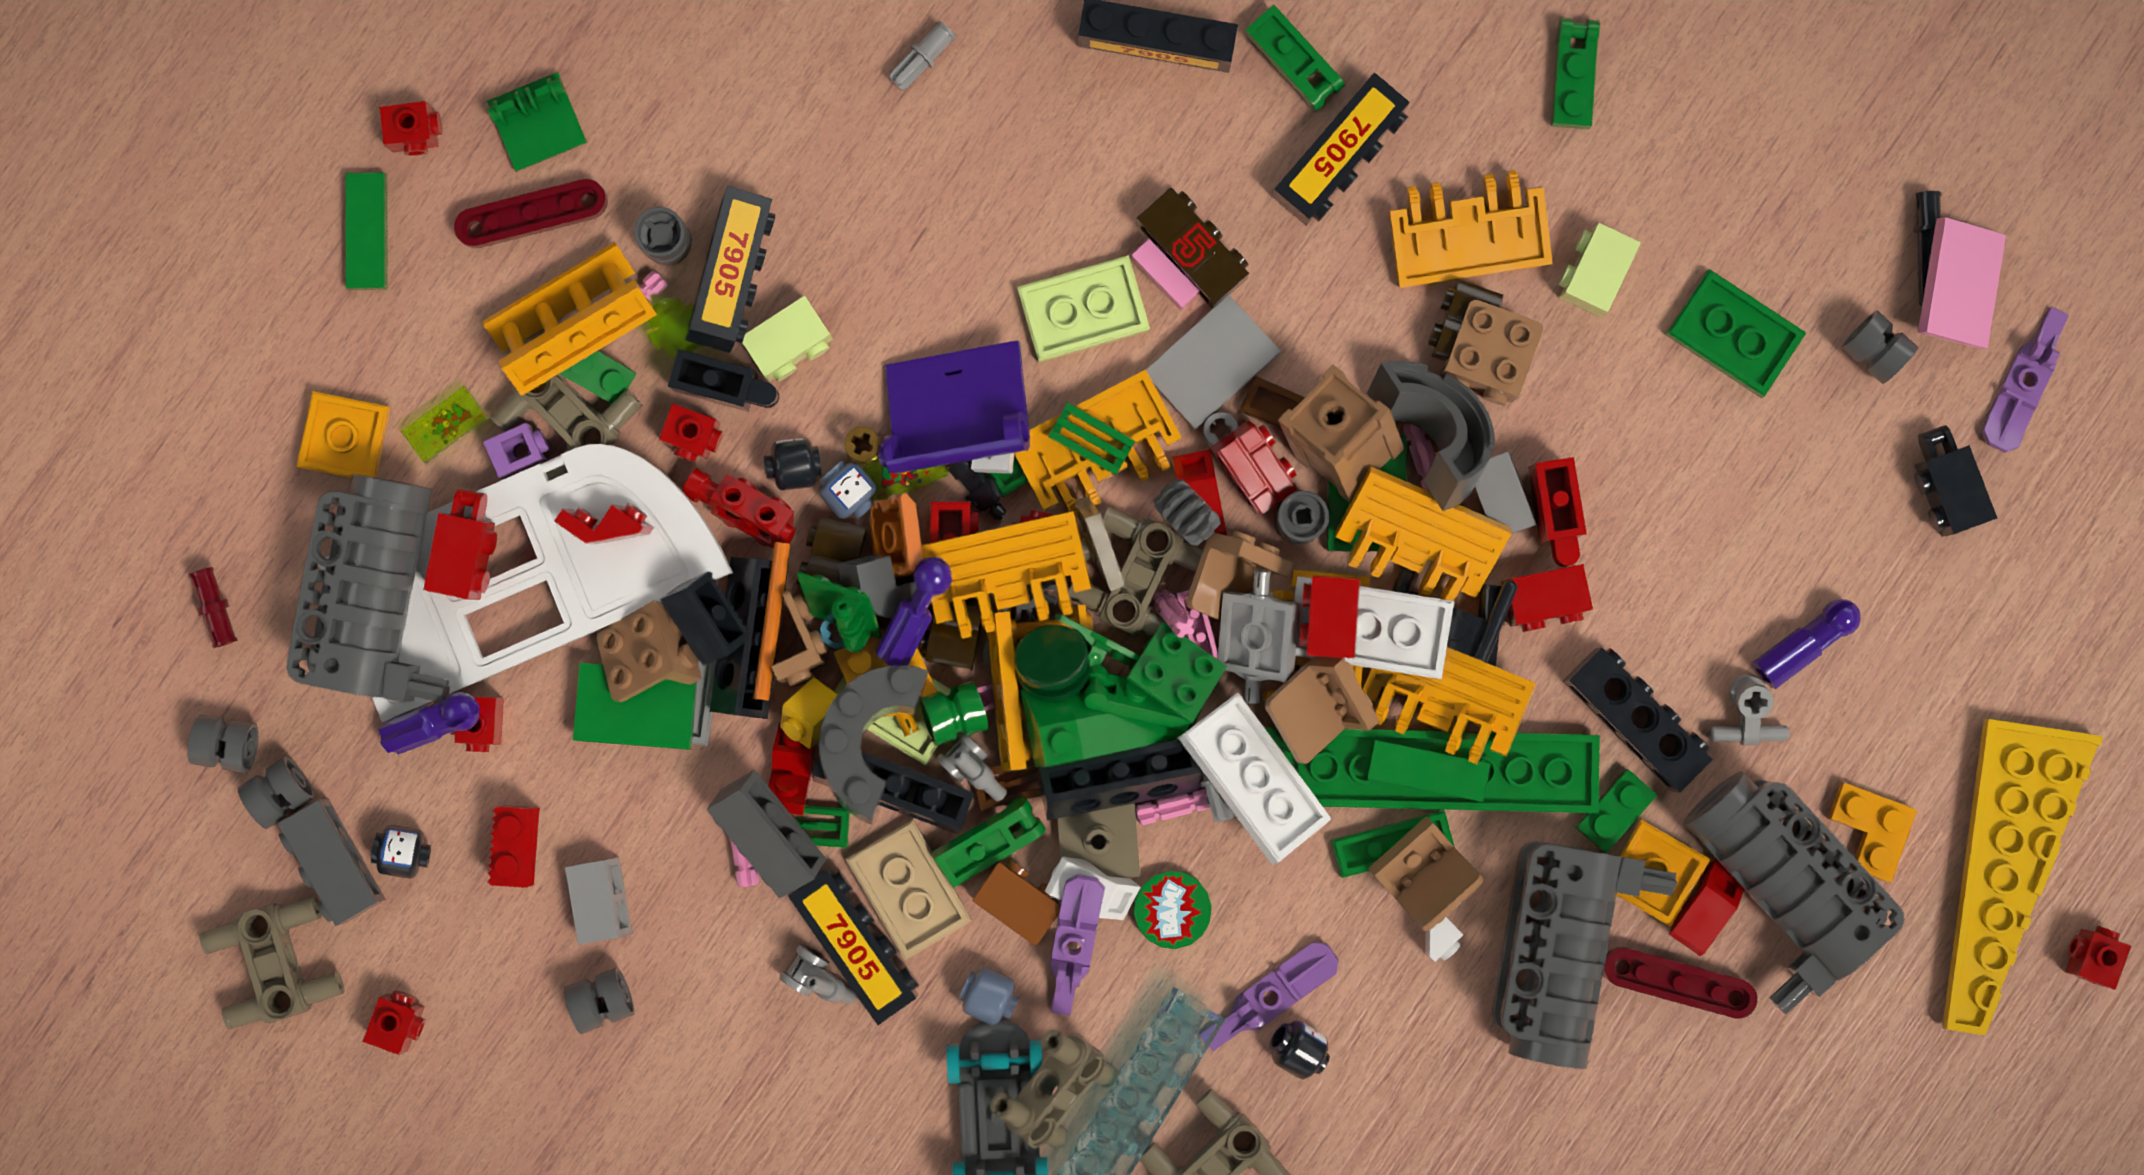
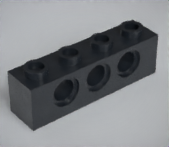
[709,557,789,719]
[1563,648,1713,793]
[1039,740,1202,821]
[812,751,974,835]

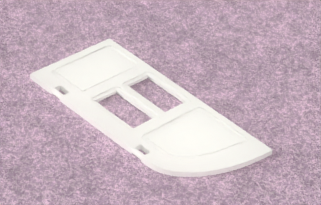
[318,444,733,722]

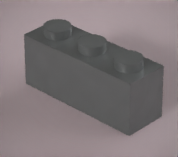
[707,770,826,898]
[278,799,386,926]

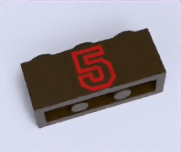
[1136,187,1249,309]

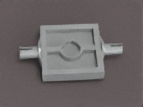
[1218,569,1300,704]

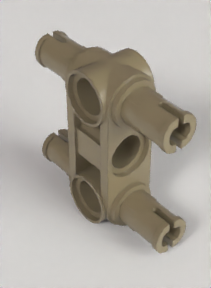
[490,374,643,480]
[1069,506,1203,637]
[199,897,345,1030]
[990,1029,1118,1149]
[1138,1089,1291,1175]

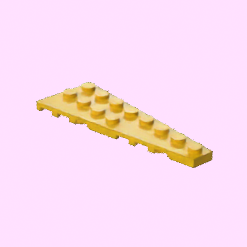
[1942,719,2103,1035]

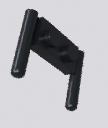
[1392,566,1518,663]

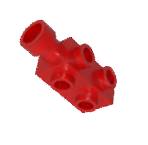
[682,468,796,549]

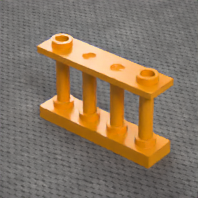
[482,242,657,396]
[987,604,1093,771]

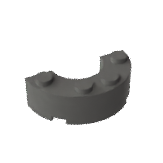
[1367,361,1495,511]
[820,665,928,825]

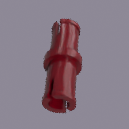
[188,567,238,648]

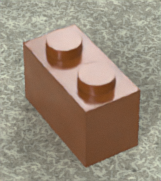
[972,859,1061,946]

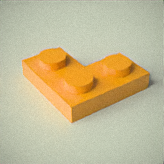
[1827,782,1917,883]

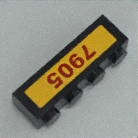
[1078,0,1238,73]
[1271,72,1410,226]
[685,186,776,353]
[788,867,920,1026]

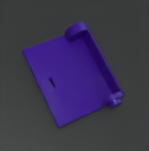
[879,340,1030,474]

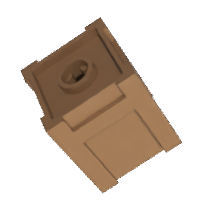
[1278,364,1404,503]

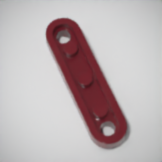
[454,179,608,249]
[1603,947,1758,1019]

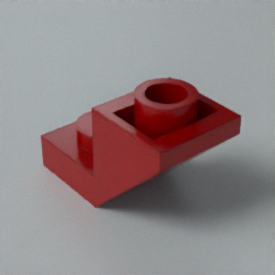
[1172,449,1227,544]
[554,503,654,545]
[768,723,816,816]
[1669,859,1744,957]

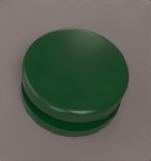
[1015,625,1090,702]

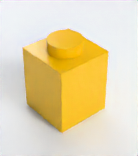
[780,677,838,749]

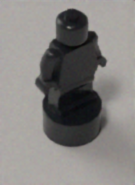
[947,460,1007,520]

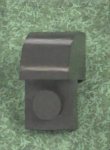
[838,554,917,618]

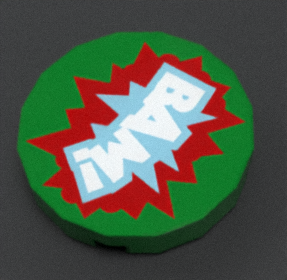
[1134,870,1212,949]

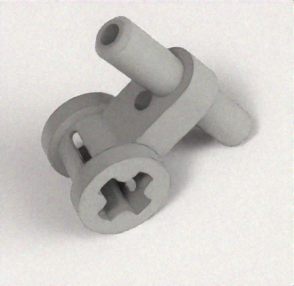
[1709,674,1790,745]
[936,732,1007,801]
[779,944,857,1004]

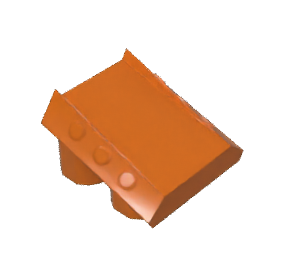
[869,493,923,578]

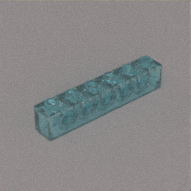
[1057,987,1226,1175]

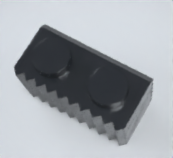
[660,571,751,666]

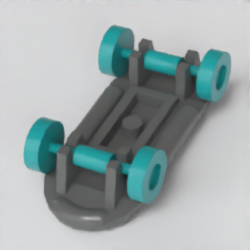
[947,1019,1049,1175]

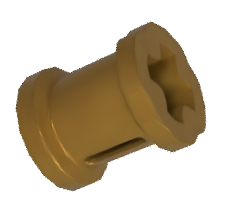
[844,426,881,465]

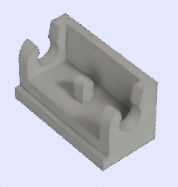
[1475,452,1537,534]
[565,857,632,945]

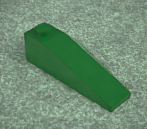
[1020,686,1185,767]

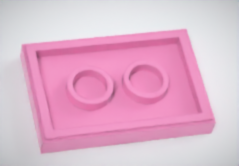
[1918,217,2006,349]

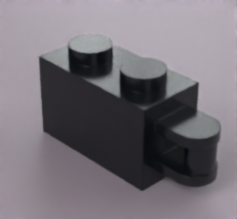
[668,349,780,412]
[1914,425,1997,537]

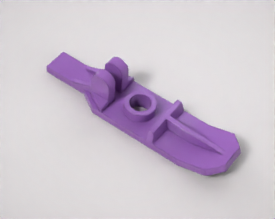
[1982,307,2069,453]
[1050,874,1105,1016]
[1201,941,1339,1051]

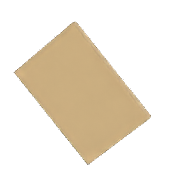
[846,819,972,961]

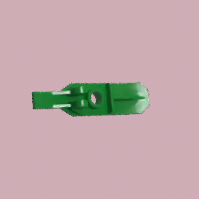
[1054,613,1140,671]

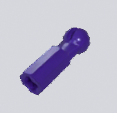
[876,557,952,666]
[1752,599,1861,689]
[379,693,480,755]

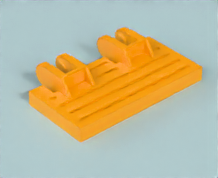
[1388,170,1553,288]
[1014,369,1182,517]
[1335,466,1512,601]
[921,511,1092,638]
[1362,647,1536,764]

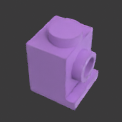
[483,423,550,479]

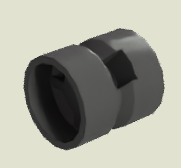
[634,207,692,266]
[1842,310,1918,384]
[1274,491,1329,545]
[187,715,259,773]
[238,757,314,829]
[564,967,634,1034]

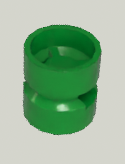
[919,681,988,746]

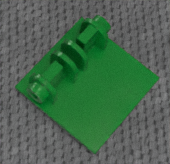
[487,72,587,172]
[797,572,882,653]
[1126,621,1227,724]

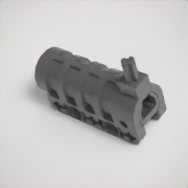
[287,474,450,702]
[1684,771,1905,1015]
[1492,841,1677,1069]

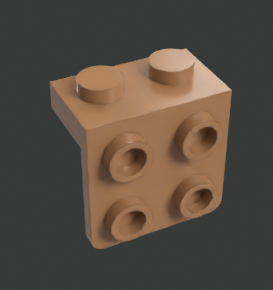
[1439,300,1543,406]
[1186,531,1293,621]
[771,590,829,687]
[597,600,702,702]
[1265,656,1379,763]
[1368,816,1483,931]

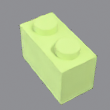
[1558,223,1641,318]
[742,296,833,382]

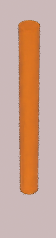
[753,542,790,700]

